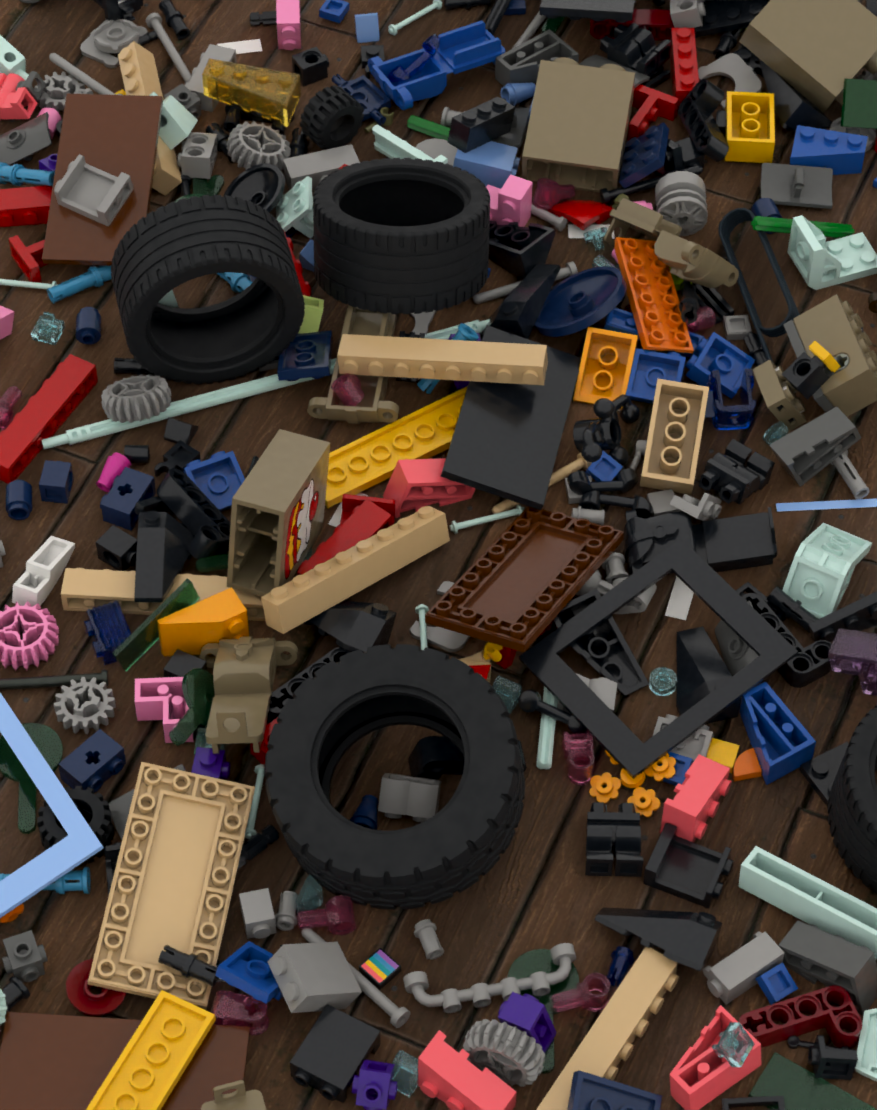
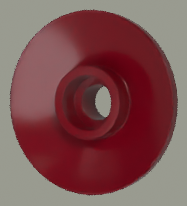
[66,959,126,1016]

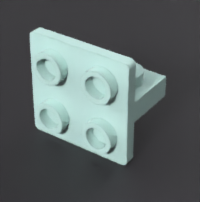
[276,176,314,239]

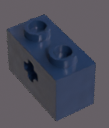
[100,467,156,531]
[58,729,126,793]

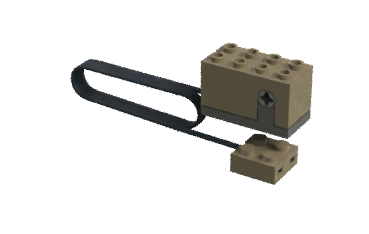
[718,208,877,431]

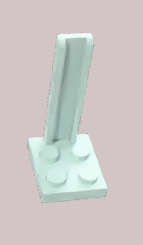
[372,125,448,164]

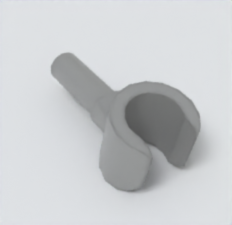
[630,440,647,470]

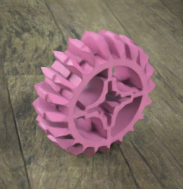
[0,601,59,671]

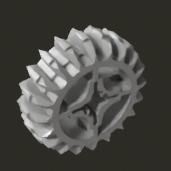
[226,121,291,170]
[101,374,171,423]
[463,1019,545,1087]

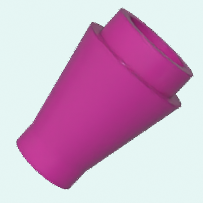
[96,452,131,492]

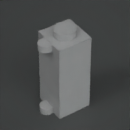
[703,931,784,1005]

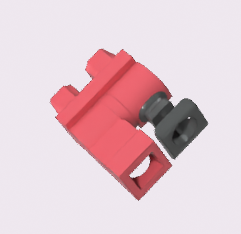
[0,71,46,120]

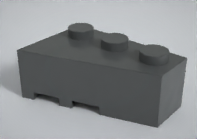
[495,29,579,86]
[769,407,861,487]
[778,921,877,1016]

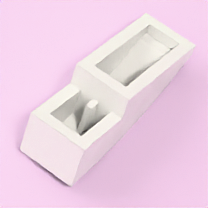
[12,536,75,607]

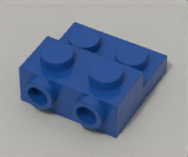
[685,332,755,399]
[626,348,686,404]
[183,451,245,512]
[215,941,283,1004]

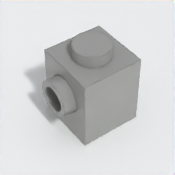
[239,888,276,939]

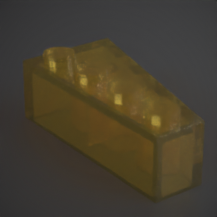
[202,58,301,127]

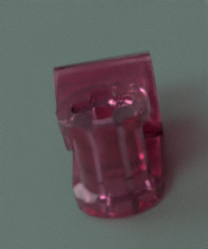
[562,730,594,785]
[211,990,269,1035]

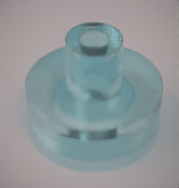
[583,227,607,251]
[762,421,789,445]
[649,667,677,696]

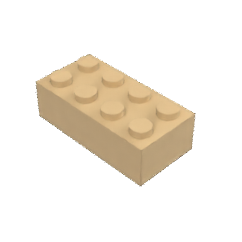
[640,378,709,495]

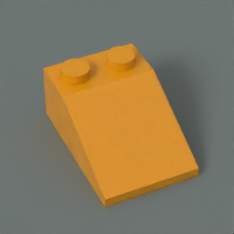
[573,327,639,409]
[157,587,249,656]

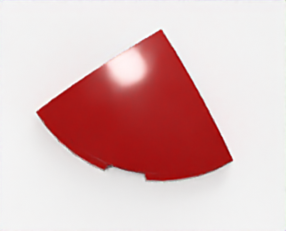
[548,200,616,230]

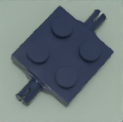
[332,74,391,126]

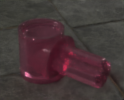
[532,178,576,210]
[679,299,716,333]
[331,373,365,406]
[0,386,22,430]
[297,896,356,935]
[552,973,610,1012]

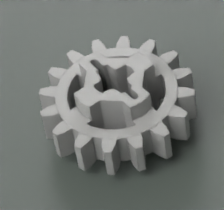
[34,71,85,112]
[54,677,116,734]

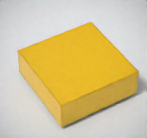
[809,341,841,373]
[706,738,740,773]

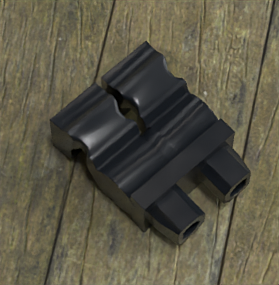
[600,22,672,76]
[699,439,775,505]
[585,802,643,877]

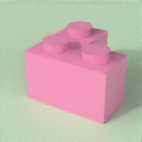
[486,174,533,227]
[135,676,194,743]

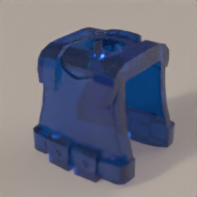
[707,369,756,430]

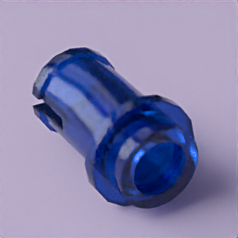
[605,946,634,987]

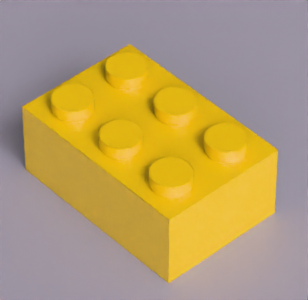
[724,91,775,163]

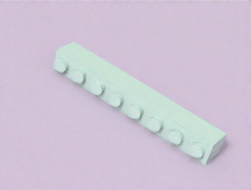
[738,846,877,960]

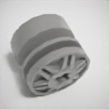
[655,171,708,236]

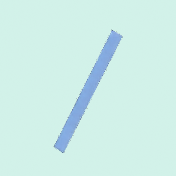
[775,498,877,512]

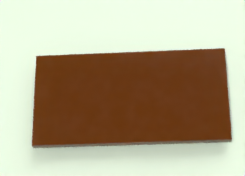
[42,93,163,266]
[425,507,624,652]
[0,1012,250,1110]

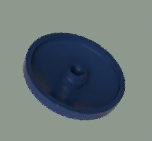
[535,266,627,337]

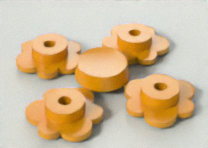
[589,750,676,818]

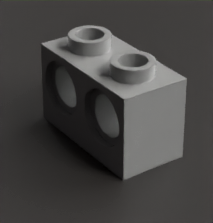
[670,0,706,28]
[177,132,218,179]

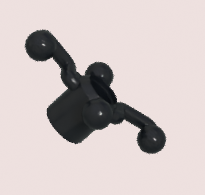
[573,394,640,466]

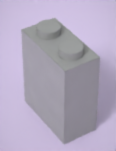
[268,941,362,1013]

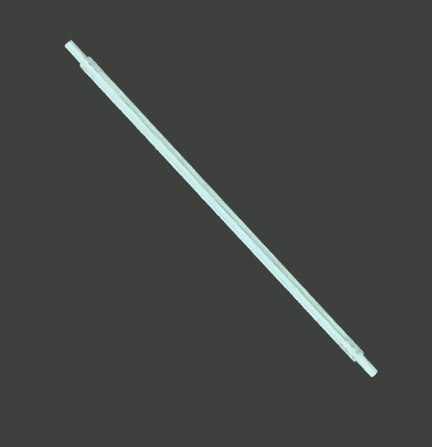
[41,319,490,450]

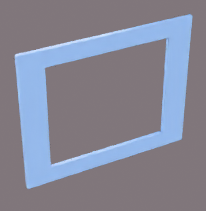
[0,693,104,918]

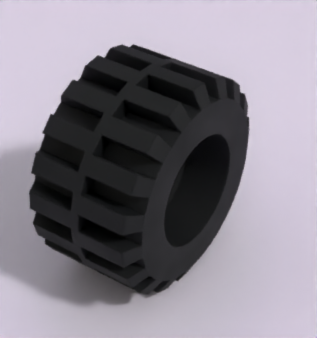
[300,86,364,150]
[37,786,114,866]

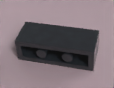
[447,97,515,153]

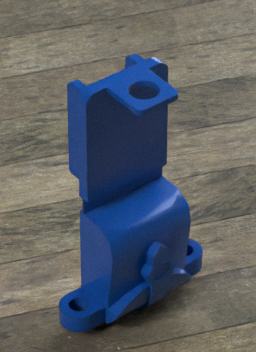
[368,21,505,111]

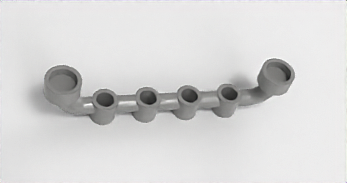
[403,943,576,1013]

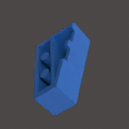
[789,125,868,175]
[739,681,816,785]

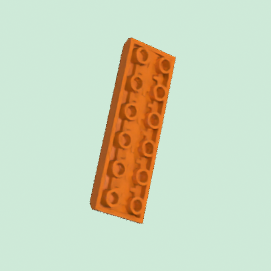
[614,237,694,353]

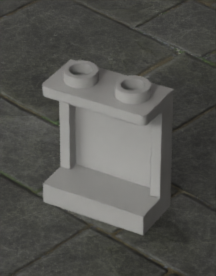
[54,154,134,227]

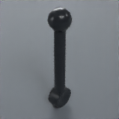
[787,1036,851,1050]

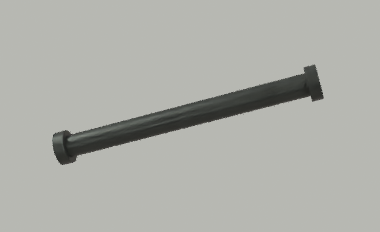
[0,670,108,690]

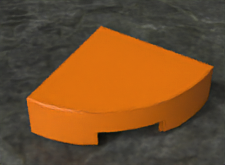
[733,748,762,782]

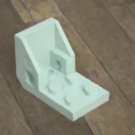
[787,215,877,290]
[782,523,872,619]

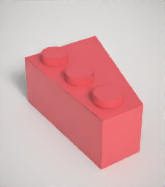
[383,458,476,518]
[660,754,732,843]
[669,1005,761,1110]
[418,1030,517,1110]

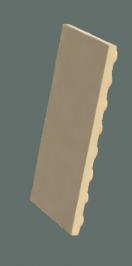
[88,762,255,1010]

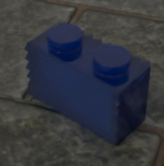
[84,600,137,665]

